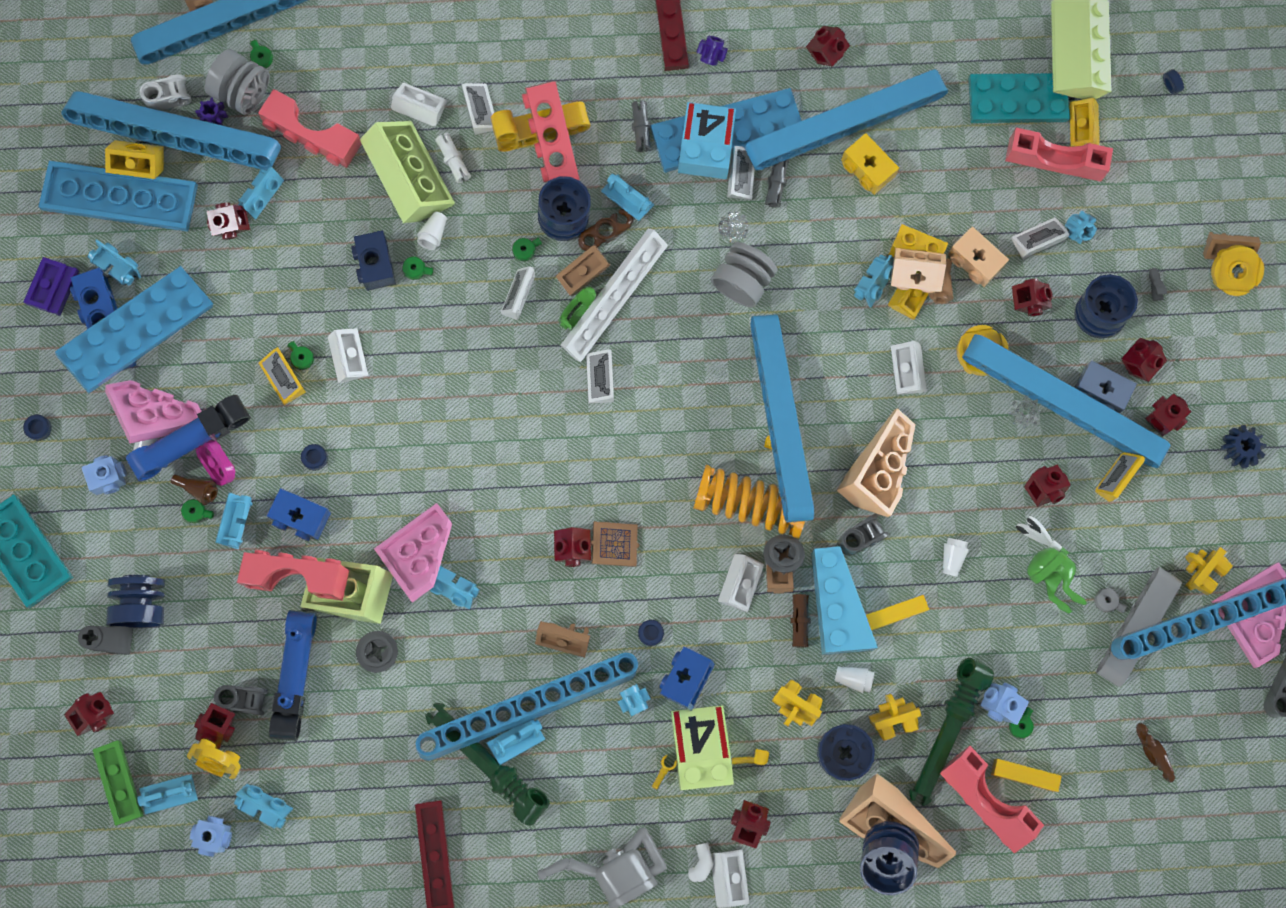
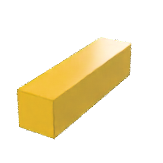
[866,595,930,631]
[991,759,1062,792]

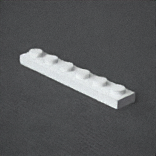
[561,228,668,362]

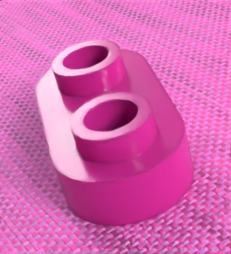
[196,439,235,486]

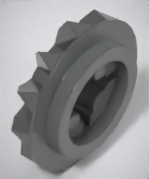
[763,535,805,575]
[356,631,398,673]

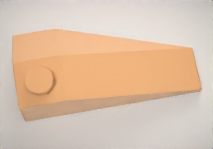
[837,408,916,517]
[839,774,956,868]

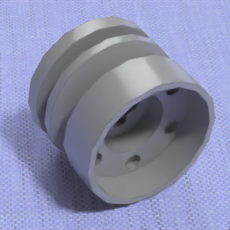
[204,49,270,115]
[711,242,778,308]

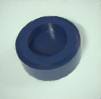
[1163,69,1184,95]
[23,414,52,441]
[301,444,328,471]
[638,620,664,646]

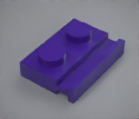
[23,257,80,316]

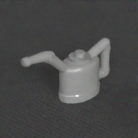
[537,828,667,908]

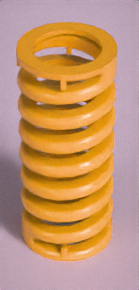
[693,464,805,539]

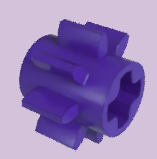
[696,35,728,66]
[195,97,228,126]

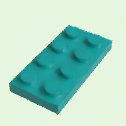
[968,73,1070,123]
[0,494,74,609]

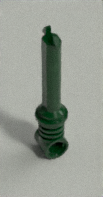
[909,657,994,806]
[425,703,550,826]

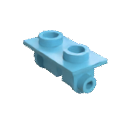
[238,166,284,219]
[601,173,654,221]
[88,240,141,286]
[854,255,894,308]
[215,493,253,549]
[430,566,480,610]
[487,720,545,765]
[137,774,198,815]
[234,784,293,829]

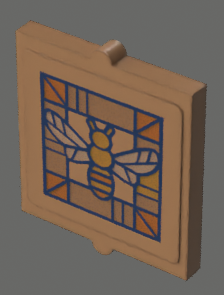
[591,521,640,567]

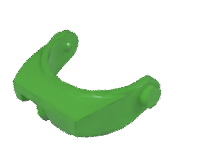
[558,287,596,330]

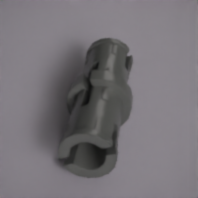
[631,100,651,152]
[765,159,789,208]

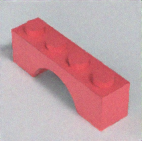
[258,89,362,168]
[1005,128,1113,182]
[237,550,349,601]
[940,746,1044,853]

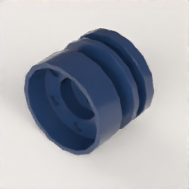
[538,176,591,241]
[1074,274,1138,339]
[106,575,165,628]
[817,724,875,781]
[860,821,919,895]

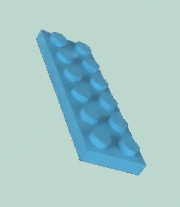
[651,88,801,173]
[38,161,198,232]
[55,266,213,394]

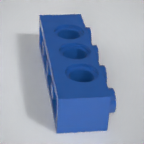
[70,267,137,371]

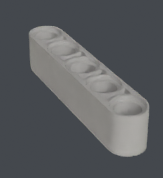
[1096,567,1182,687]

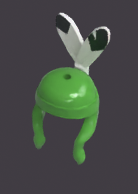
[1016,516,1087,614]

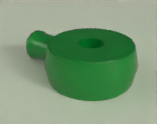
[250,40,273,68]
[512,237,542,261]
[402,256,434,280]
[287,341,314,370]
[181,499,214,523]
[1009,707,1034,739]

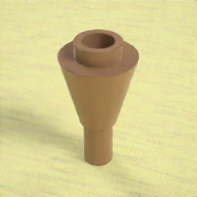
[929,259,953,304]

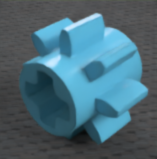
[1065,211,1097,244]
[618,684,651,717]

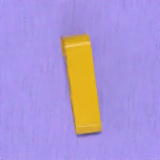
[490,101,591,152]

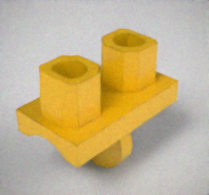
[1185,547,1233,595]
[772,680,823,727]
[868,693,921,741]

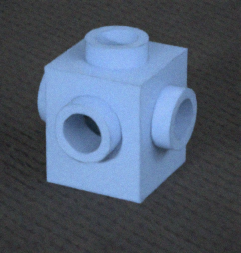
[81,455,127,495]
[980,683,1029,725]
[190,816,232,857]

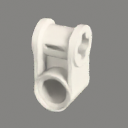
[140,74,191,111]

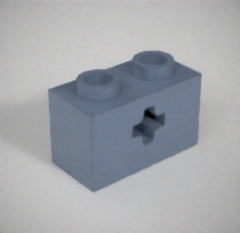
[1074,360,1137,414]

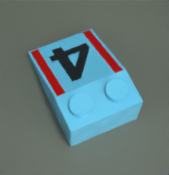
[678,102,736,179]

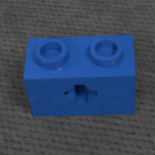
[267,488,331,541]
[660,647,715,711]

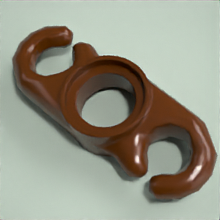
[578,209,633,251]
[1136,723,1175,783]

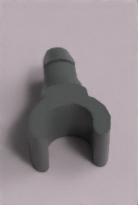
[1149,268,1167,301]

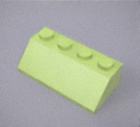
[1051,0,1111,100]
[360,121,455,223]

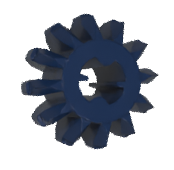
[1220,425,1267,469]

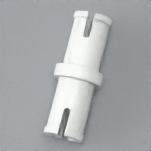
[435,133,471,183]

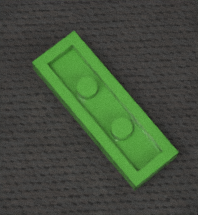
[92,740,144,826]

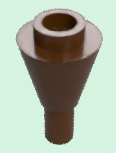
[171,474,218,505]

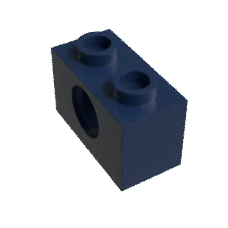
[351,230,396,291]

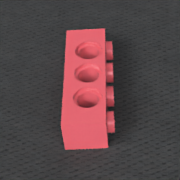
[522,81,580,182]

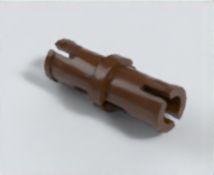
[790,594,811,648]

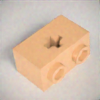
[948,226,1009,287]
[891,248,946,293]

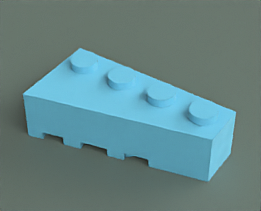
[811,546,878,655]

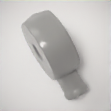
[1094,588,1127,613]

